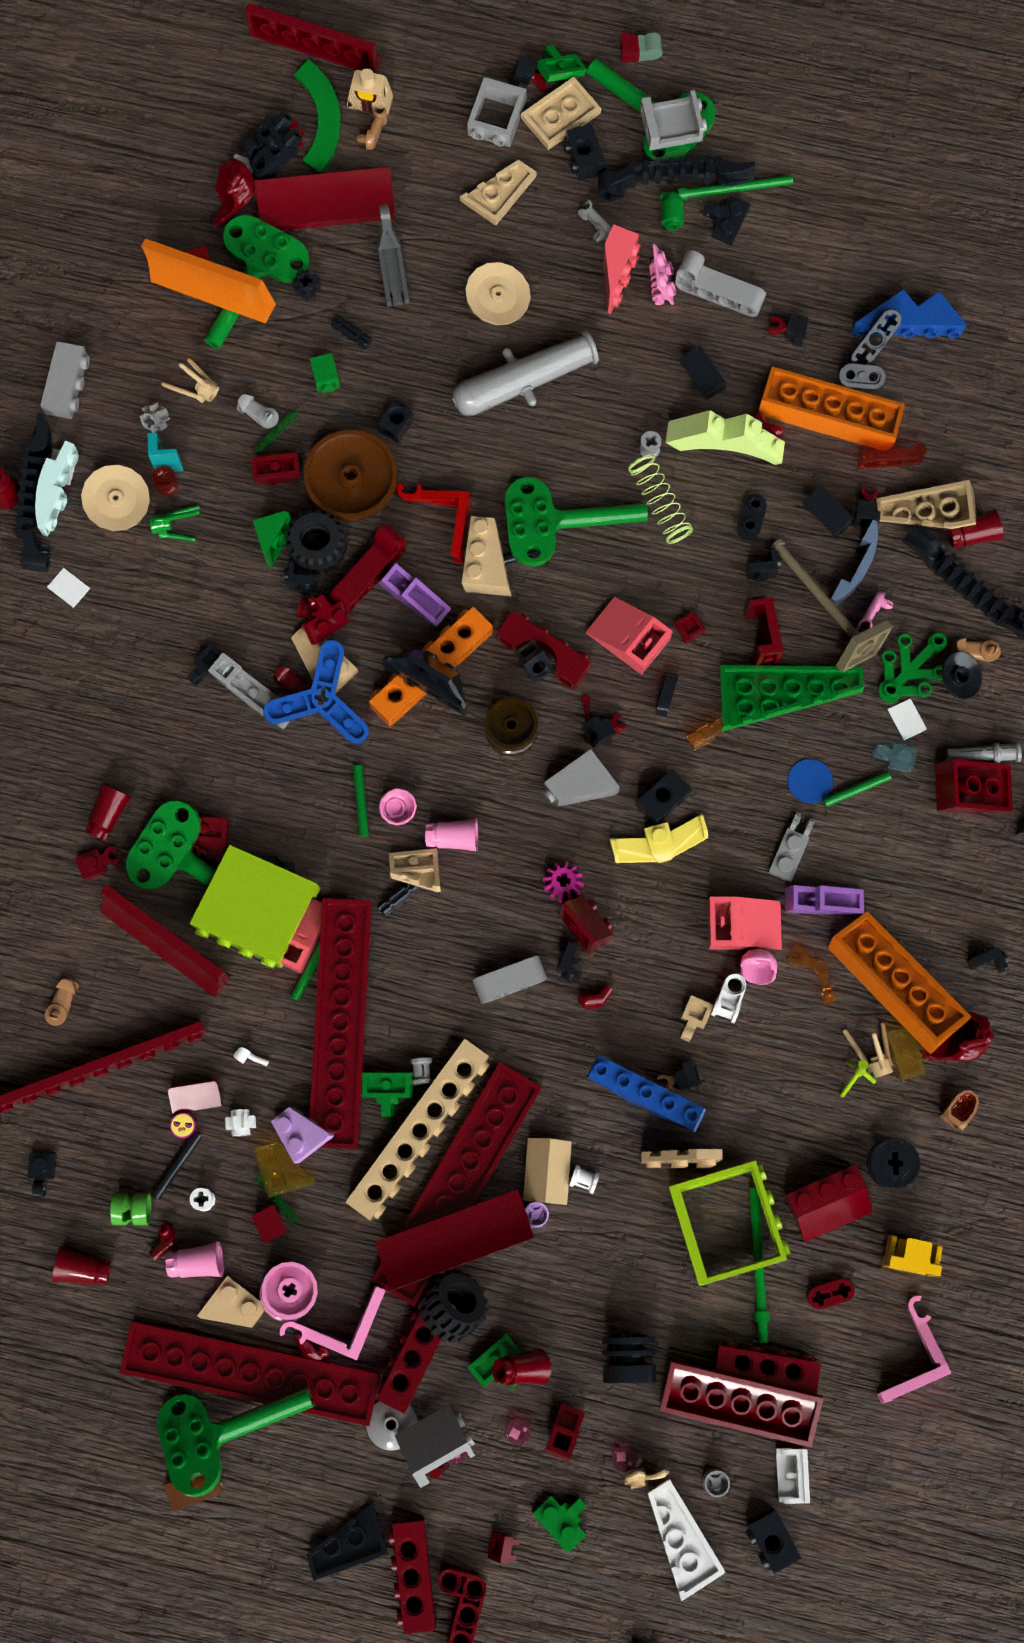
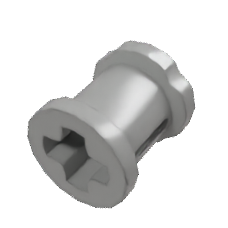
[639,431,662,459]
[410,1058,433,1085]

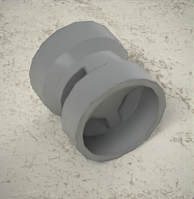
[702,1468,730,1497]

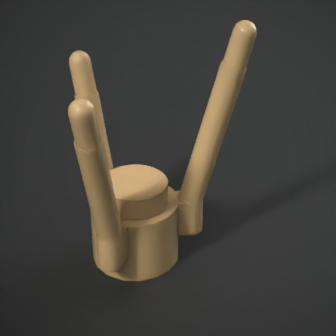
[161,358,219,403]
[842,1022,893,1078]

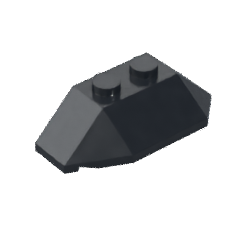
[382,649,467,716]

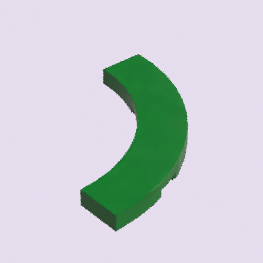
[294,59,341,174]

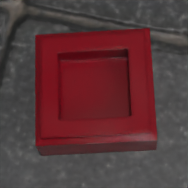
[673,611,706,644]

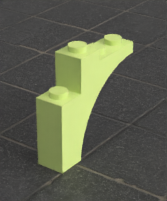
[665,410,785,465]

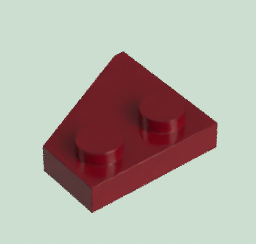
[179,815,229,864]

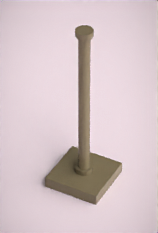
[771,539,893,672]

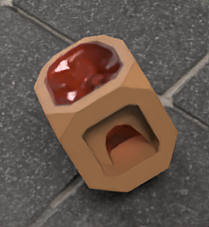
[940,1090,979,1131]

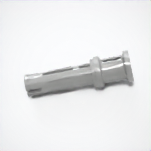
[946,741,1022,764]

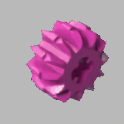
[543,861,584,903]

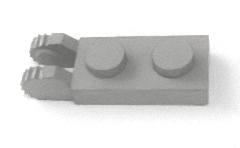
[768,812,815,883]

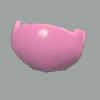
[379,788,417,825]
[740,948,777,985]

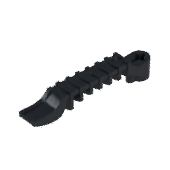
[597,155,755,203]
[13,413,52,573]
[902,524,1024,641]

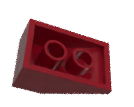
[935,759,1013,813]
[559,896,614,956]

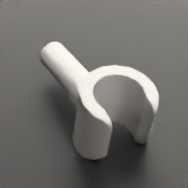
[233,1047,269,1066]

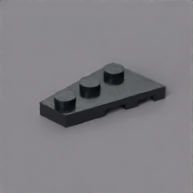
[306,1503,389,1581]

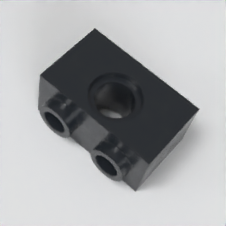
[563,124,605,181]
[636,769,692,826]
[745,1508,802,1574]

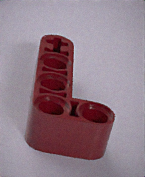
[329,523,407,614]
[438,1566,487,1643]

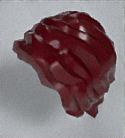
[213,157,255,227]
[922,1012,994,1062]

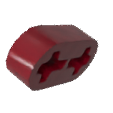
[806,1279,855,1310]

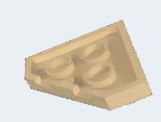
[640,1149,722,1169]

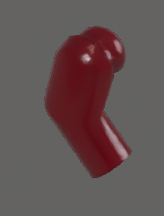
[578,984,614,1009]
[149,1223,175,1262]
[294,1333,330,1362]

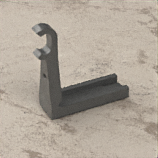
[377,204,410,307]

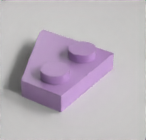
[271,1107,334,1163]

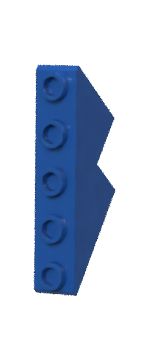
[852,289,967,338]
[587,1054,706,1132]

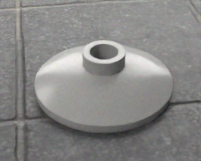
[366,1401,417,1451]

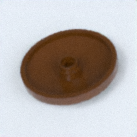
[304,430,398,521]

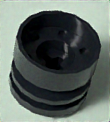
[601,1333,657,1383]

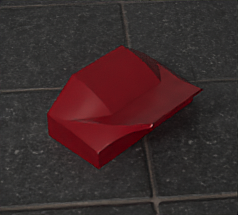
[251,449,301,485]

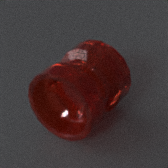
[152,466,179,496]

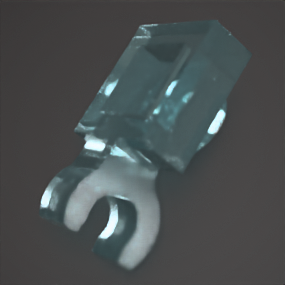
[873,743,918,774]

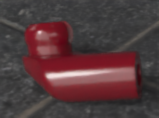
[752,412,784,437]

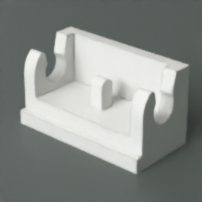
[776,1447,810,1504]

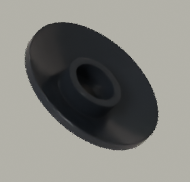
[942,652,982,699]

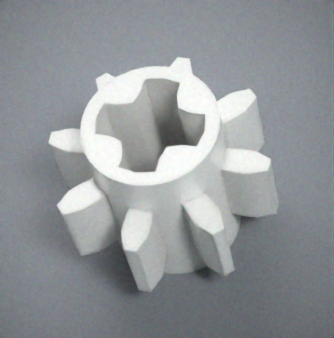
[225,1109,256,1136]

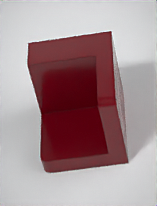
[251,1204,287,1244]

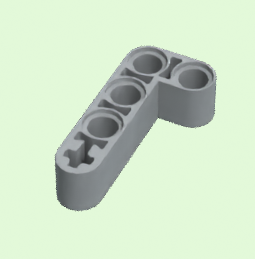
[675,250,766,317]

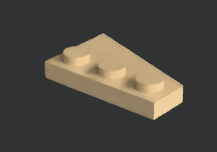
[291,626,358,702]

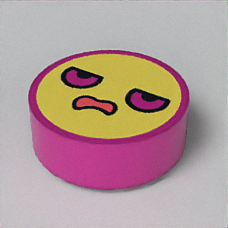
[170,1113,196,1139]

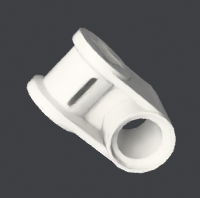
[711,974,746,1023]

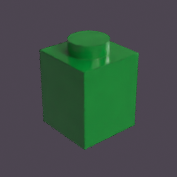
[310,353,340,393]

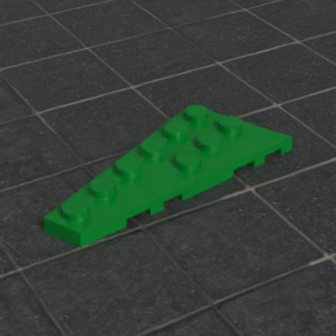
[719,665,864,732]

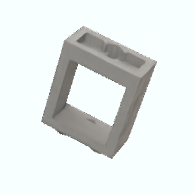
[467,77,527,147]

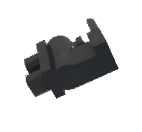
[240,111,303,180]

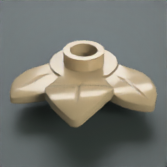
[624,1468,669,1489]

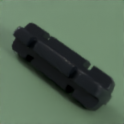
[331,315,372,349]
[378,883,421,916]

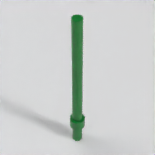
[659,175,793,202]
[749,1188,770,1343]

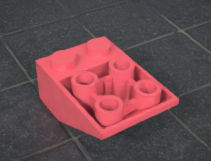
[603,224,641,314]
[586,597,672,675]
[707,897,782,950]
[281,898,322,974]

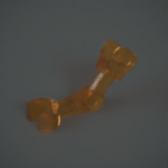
[787,945,836,1006]

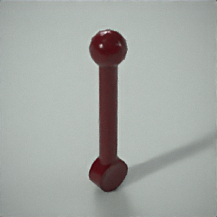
[581,695,591,744]

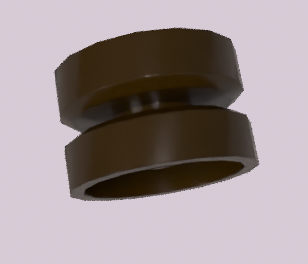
[485,697,538,757]

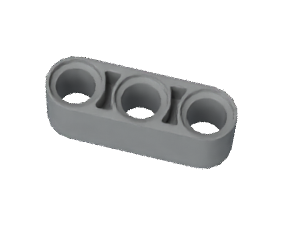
[473,956,548,1004]

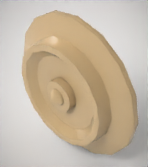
[465,262,531,325]
[81,465,150,531]

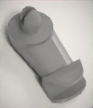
[578,200,612,242]
[237,394,279,429]

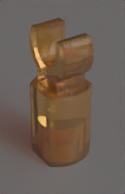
[687,718,727,751]

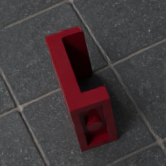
[744,595,784,666]

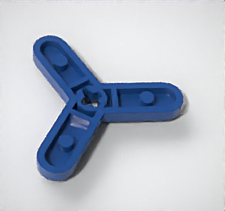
[263,640,369,744]

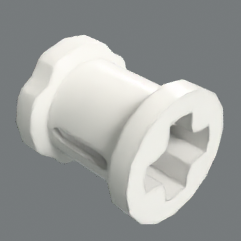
[569,1164,600,1194]
[190,1188,216,1211]

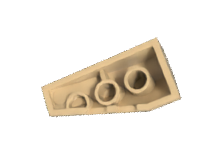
[876,480,976,529]

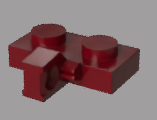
[302,594,350,645]

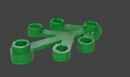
[878,632,947,703]

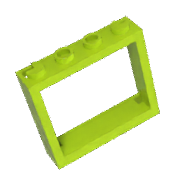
[669,1161,790,1286]

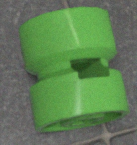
[110,1192,152,1225]

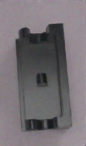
[679,345,727,400]
[802,485,854,538]

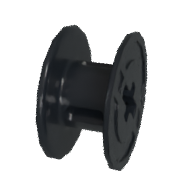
[866,1138,921,1190]

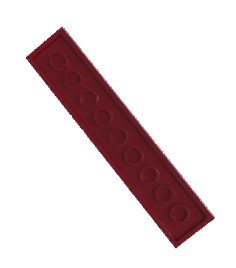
[309,898,372,1149]
[371,1062,542,1307]
[119,1321,381,1426]

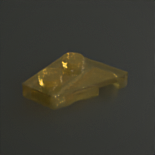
[253,1142,315,1198]

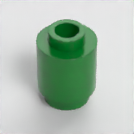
[661,194,684,231]

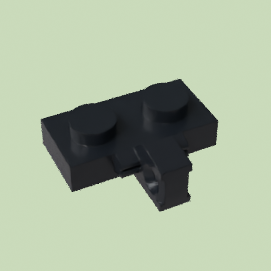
[703,196,751,246]

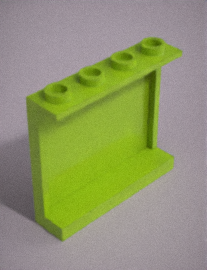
[190,845,320,969]

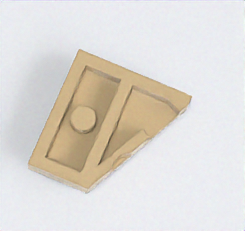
[389,848,441,892]
[197,1276,265,1328]

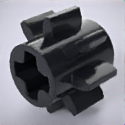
[292,270,321,301]

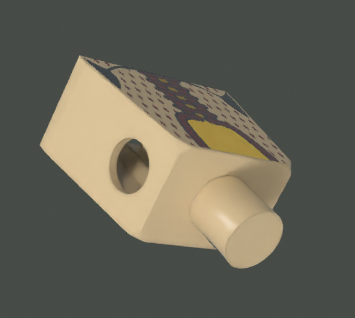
[347,69,393,116]

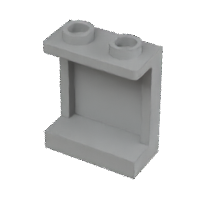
[640,90,707,151]
[394,1405,475,1488]

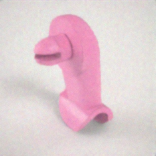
[856,591,893,631]

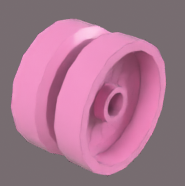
[259,1262,318,1322]

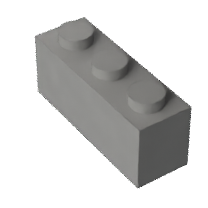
[40,342,90,419]

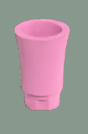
[425,818,478,852]
[165,1241,224,1278]

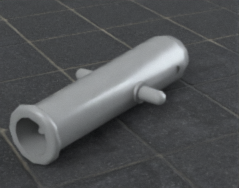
[453,330,599,416]

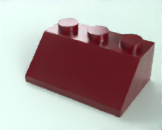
[783,1165,873,1242]

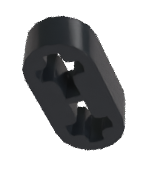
[655,672,679,717]

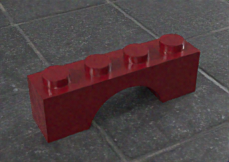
[496,611,591,691]

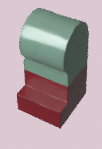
[620,32,663,63]

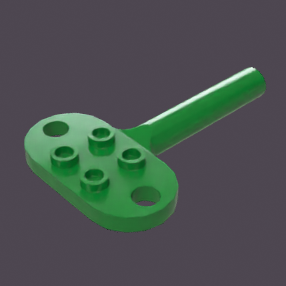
[587,58,716,161]
[204,215,309,350]
[505,477,648,567]
[126,801,217,889]
[157,1387,314,1497]

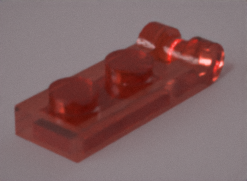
[857,444,926,469]

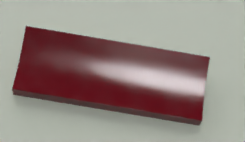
[245,3,382,73]
[255,167,396,231]
[100,884,230,998]
[375,1189,535,1291]
[660,1359,824,1448]

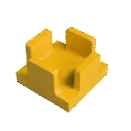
[881,1235,943,1276]

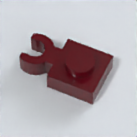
[75,846,122,882]

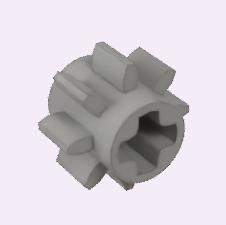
[140,402,170,433]

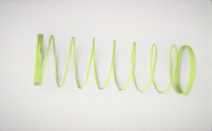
[628,455,693,544]

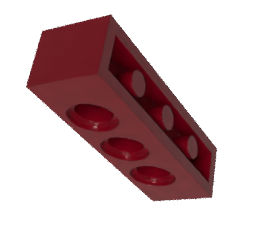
[375,1308,441,1414]
[713,1341,821,1394]
[388,1518,436,1634]

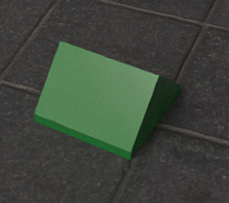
[253,511,292,569]

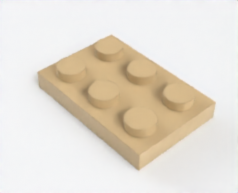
[521,77,601,150]

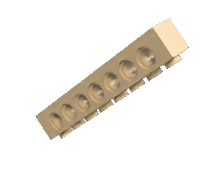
[346,1039,490,1221]

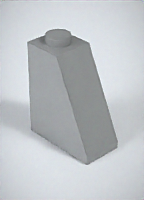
[543,749,620,807]

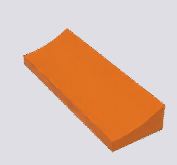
[141,238,276,324]
[758,366,905,453]
[828,911,971,1054]

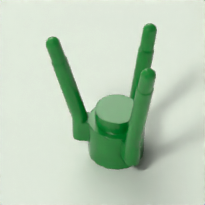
[150,505,200,542]

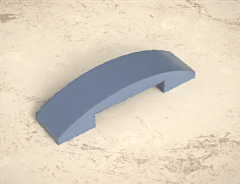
[831,520,878,606]

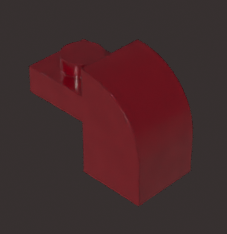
[544,1403,585,1461]

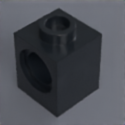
[378,401,413,444]
[514,639,554,683]

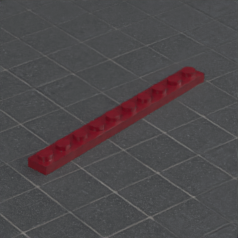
[0,1021,207,1114]

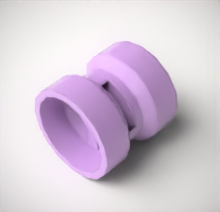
[525,1202,549,1228]

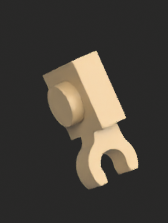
[680,995,714,1042]

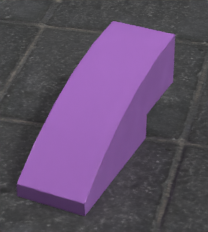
[378,563,451,627]
[785,885,864,914]

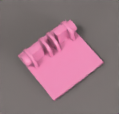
[649,244,676,305]

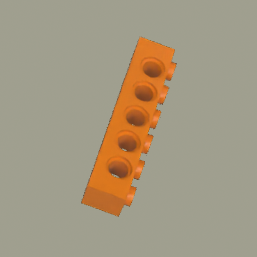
[369,606,493,727]

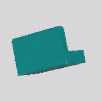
[147,432,183,473]

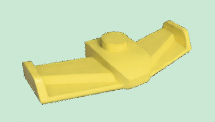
[609,814,708,863]

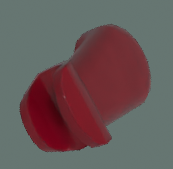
[274,666,312,695]

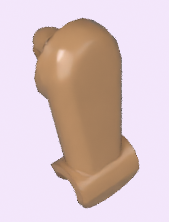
[356,109,387,150]
[952,638,1001,662]
[45,978,79,1026]

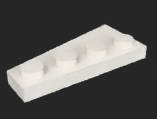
[648,1479,726,1601]

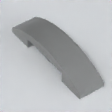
[208,653,290,730]

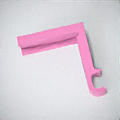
[280,1285,386,1360]
[877,1296,951,1404]

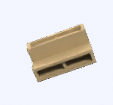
[523,1138,572,1205]

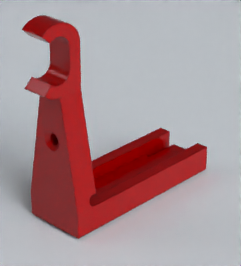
[397,483,472,564]

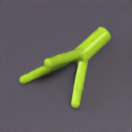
[840,1060,876,1098]

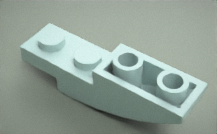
[35,441,79,537]

